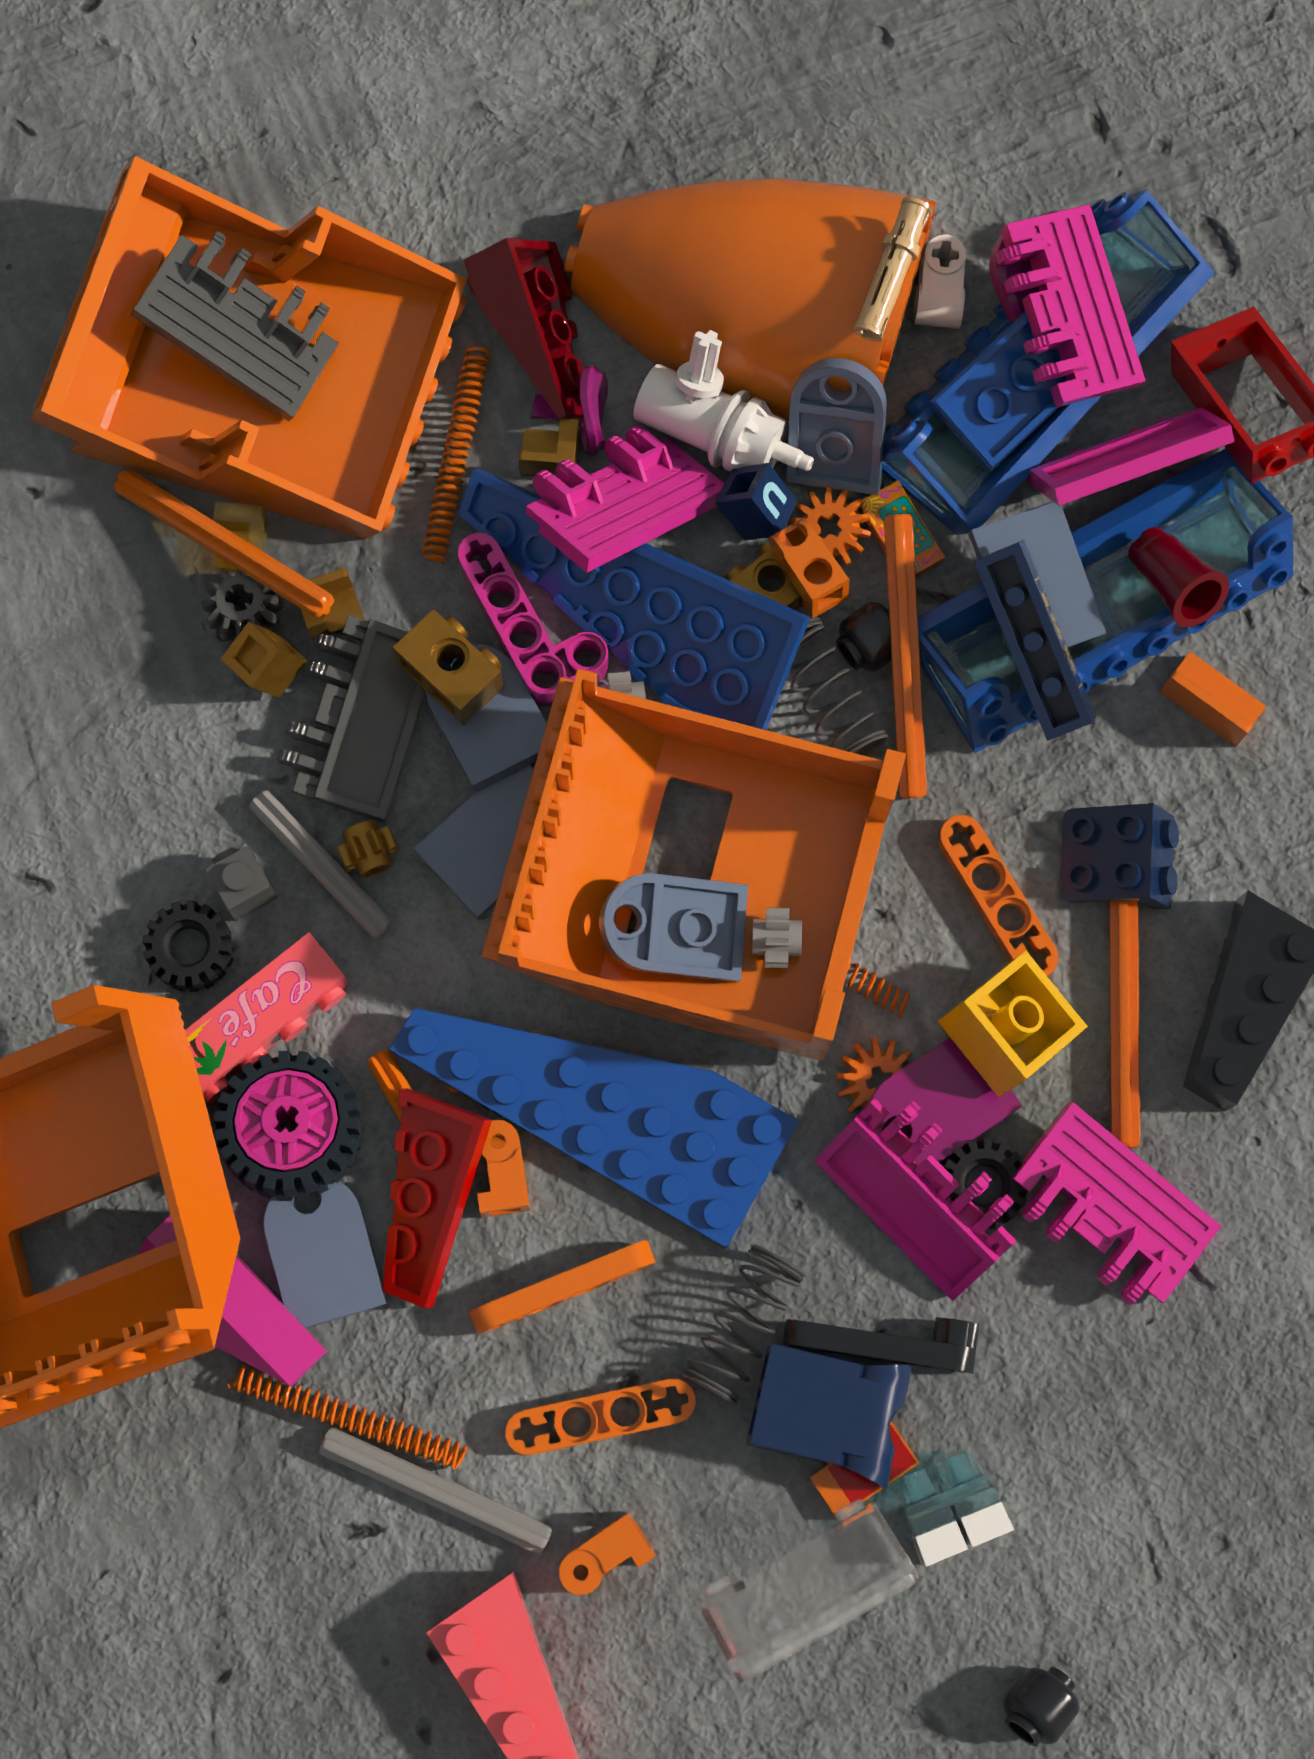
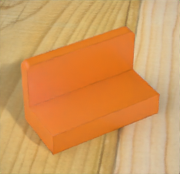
[1160,651,1267,747]

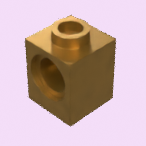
[220,622,308,698]

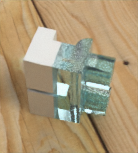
[899,1450,1014,1567]

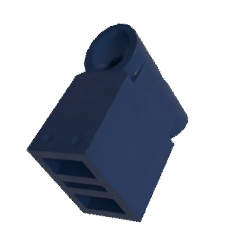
[746,1344,912,1490]

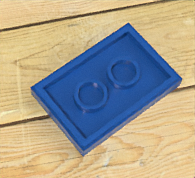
[927,310,1068,472]

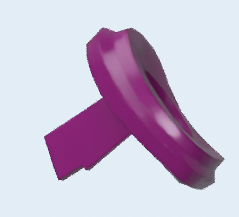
[530,365,608,456]

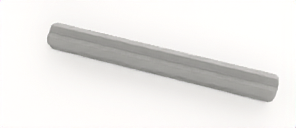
[319,1428,552,1554]

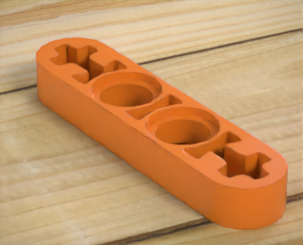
[938,814,1058,977]
[469,1240,657,1335]
[505,1379,696,1455]

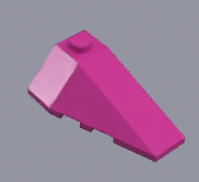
[137,1215,328,1387]

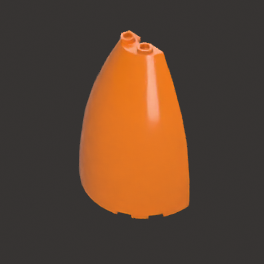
[564,178,937,437]

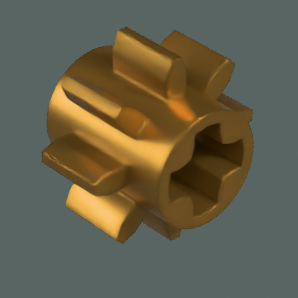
[337,820,399,879]

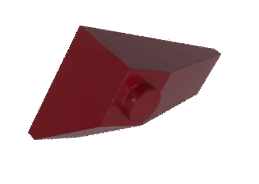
[463,238,583,419]

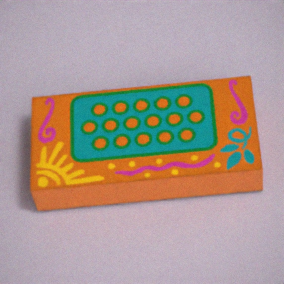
[858,480,945,577]

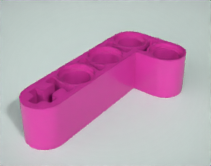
[458,533,609,707]

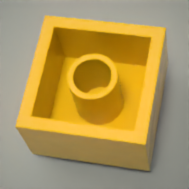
[937,951,1088,1097]

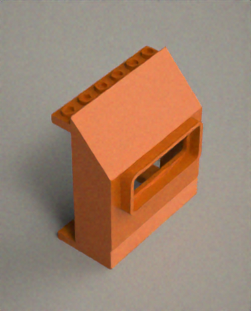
[481,669,906,1061]
[0,985,240,1429]

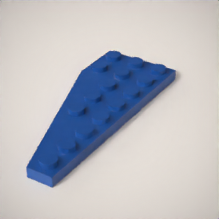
[458,469,810,730]
[389,1008,799,1249]

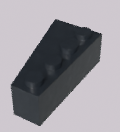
[1183,890,1314,1112]

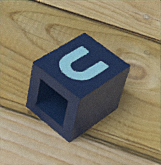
[715,463,798,541]

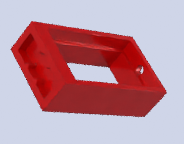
[1171,307,1314,483]

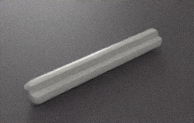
[249,790,392,939]

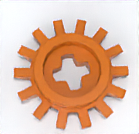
[788,487,871,565]
[836,1038,912,1125]

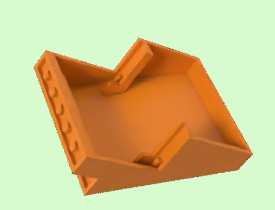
[30,156,467,539]

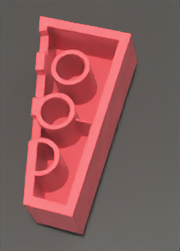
[426,1571,579,1759]

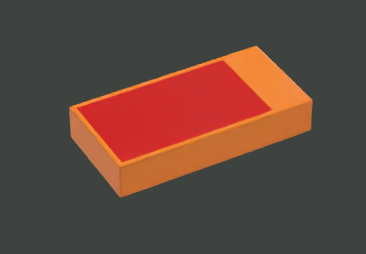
[809,1421,920,1520]

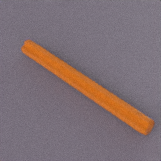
[114,470,334,617]
[884,514,927,799]
[1109,900,1141,1149]

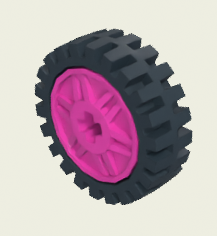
[214,1051,363,1201]

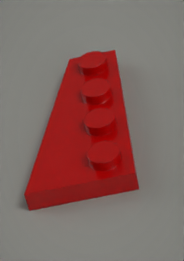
[383,1088,492,1309]

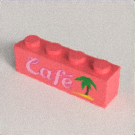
[185,932,350,1104]

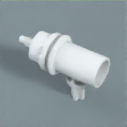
[633,330,814,472]

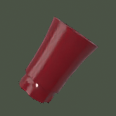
[1128,527,1229,627]

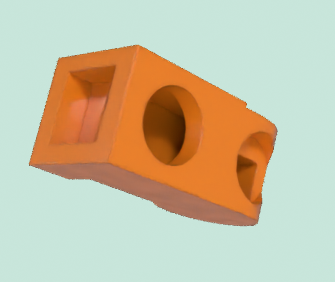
[769,519,849,618]
[477,1120,531,1218]
[559,1512,656,1595]

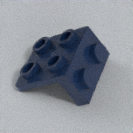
[1060,803,1179,910]

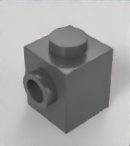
[205,845,278,921]

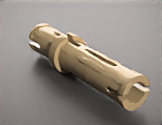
[853,196,932,342]

